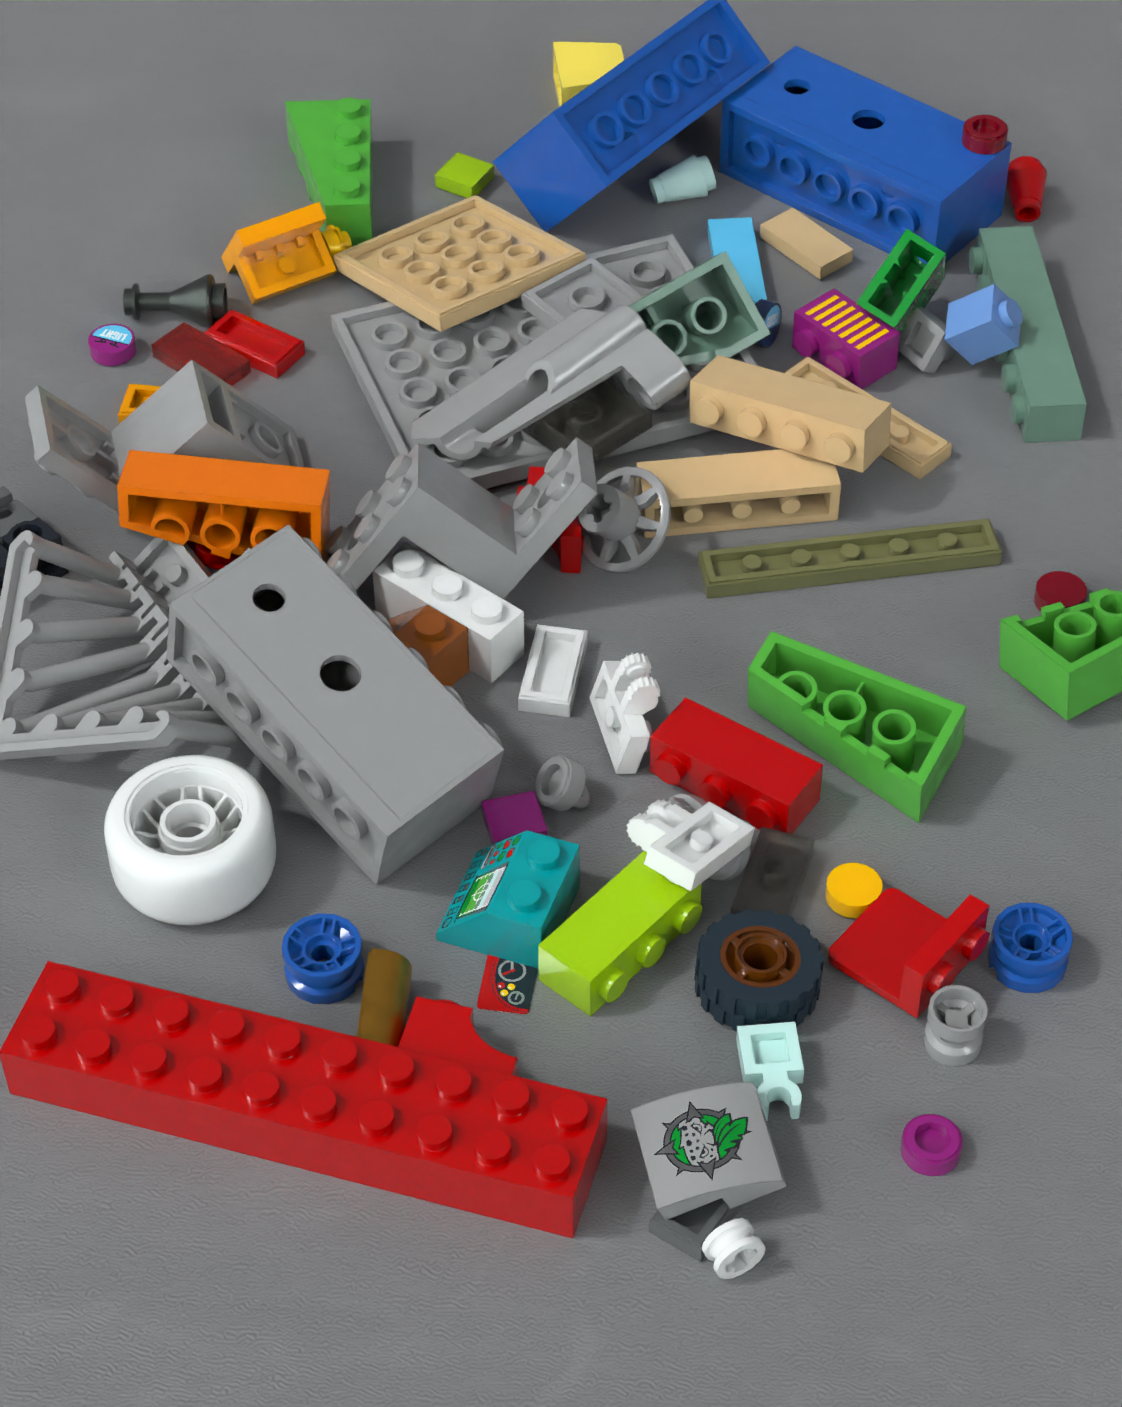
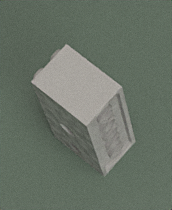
[166,524,505,885]

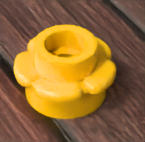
[320,225,352,263]

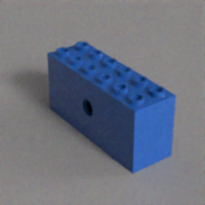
[493,0,770,232]
[719,46,1012,265]

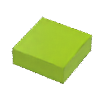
[435,152,494,198]

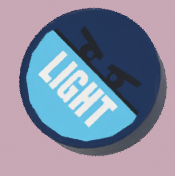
[752,299,782,348]

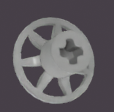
[578,466,671,573]

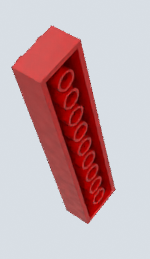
[0,961,608,1239]

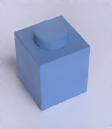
[944,284,1023,365]

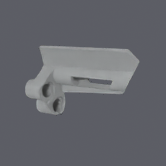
[411,305,691,460]

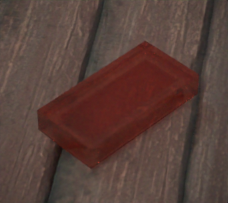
[151,322,251,386]

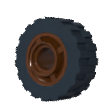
[694,909,824,1031]

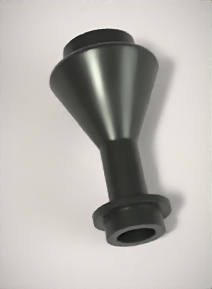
[123,274,228,328]

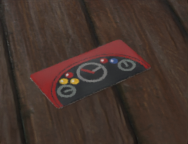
[477,955,538,1015]

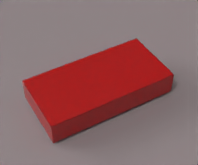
[203,309,306,379]

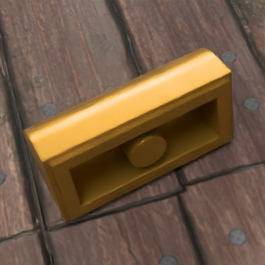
[356,948,412,1047]

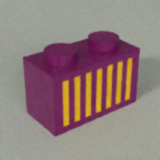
[792,288,900,389]

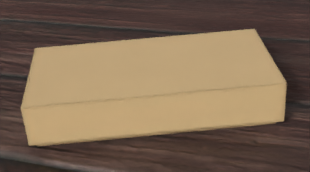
[759,207,854,280]

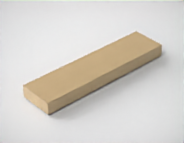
[785,356,952,480]

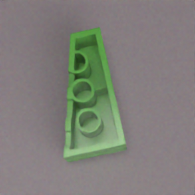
[285,97,374,247]
[999,588,1122,721]
[748,631,967,823]

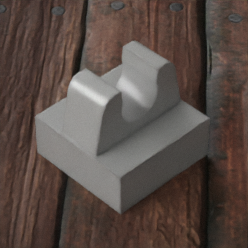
[898,307,956,373]

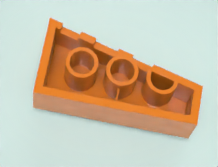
[117,450,330,563]

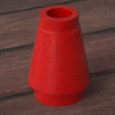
[1006,156,1047,222]

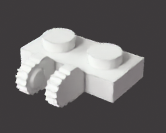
[589,652,661,774]
[626,799,755,891]

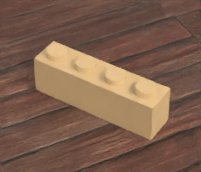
[690,355,892,473]
[636,449,841,538]

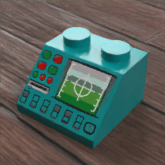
[436,830,580,970]

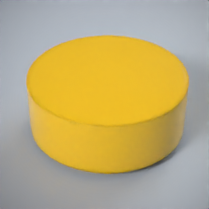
[825,863,883,918]

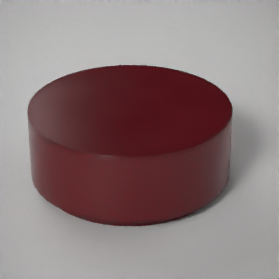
[962,114,1008,155]
[1034,571,1087,612]

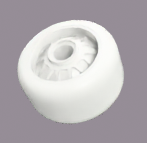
[104,755,276,925]

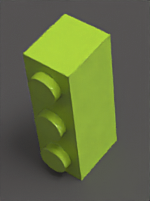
[538,851,703,1016]

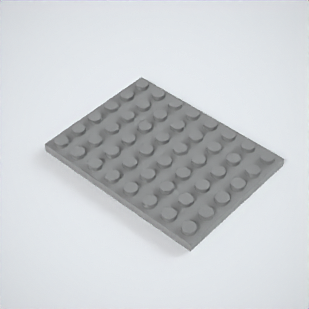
[331,234,757,489]

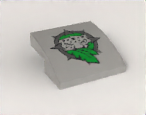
[630,1082,787,1220]

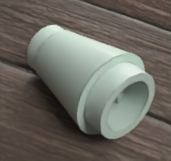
[649,154,716,204]

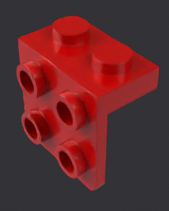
[828,888,990,1018]

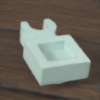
[736,1022,804,1121]

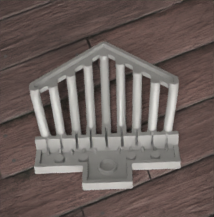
[0,530,251,760]

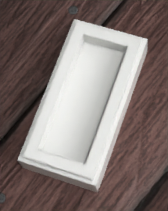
[518,624,588,717]

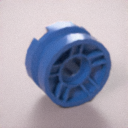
[988,903,1073,993]
[282,913,364,1004]

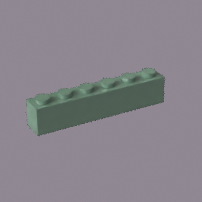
[969,226,1087,443]

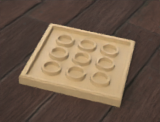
[333,195,586,332]

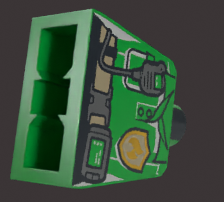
[856,229,946,331]

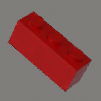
[649,697,823,841]

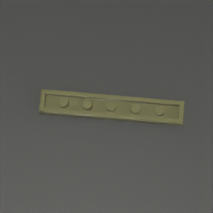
[698,518,1002,599]

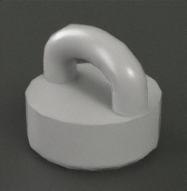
[535,755,590,812]

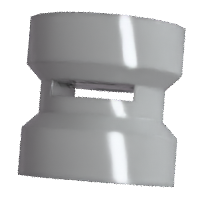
[923,985,988,1067]

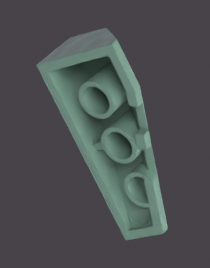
[603,251,771,382]

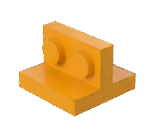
[221,202,337,304]

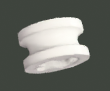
[702,1218,766,1279]

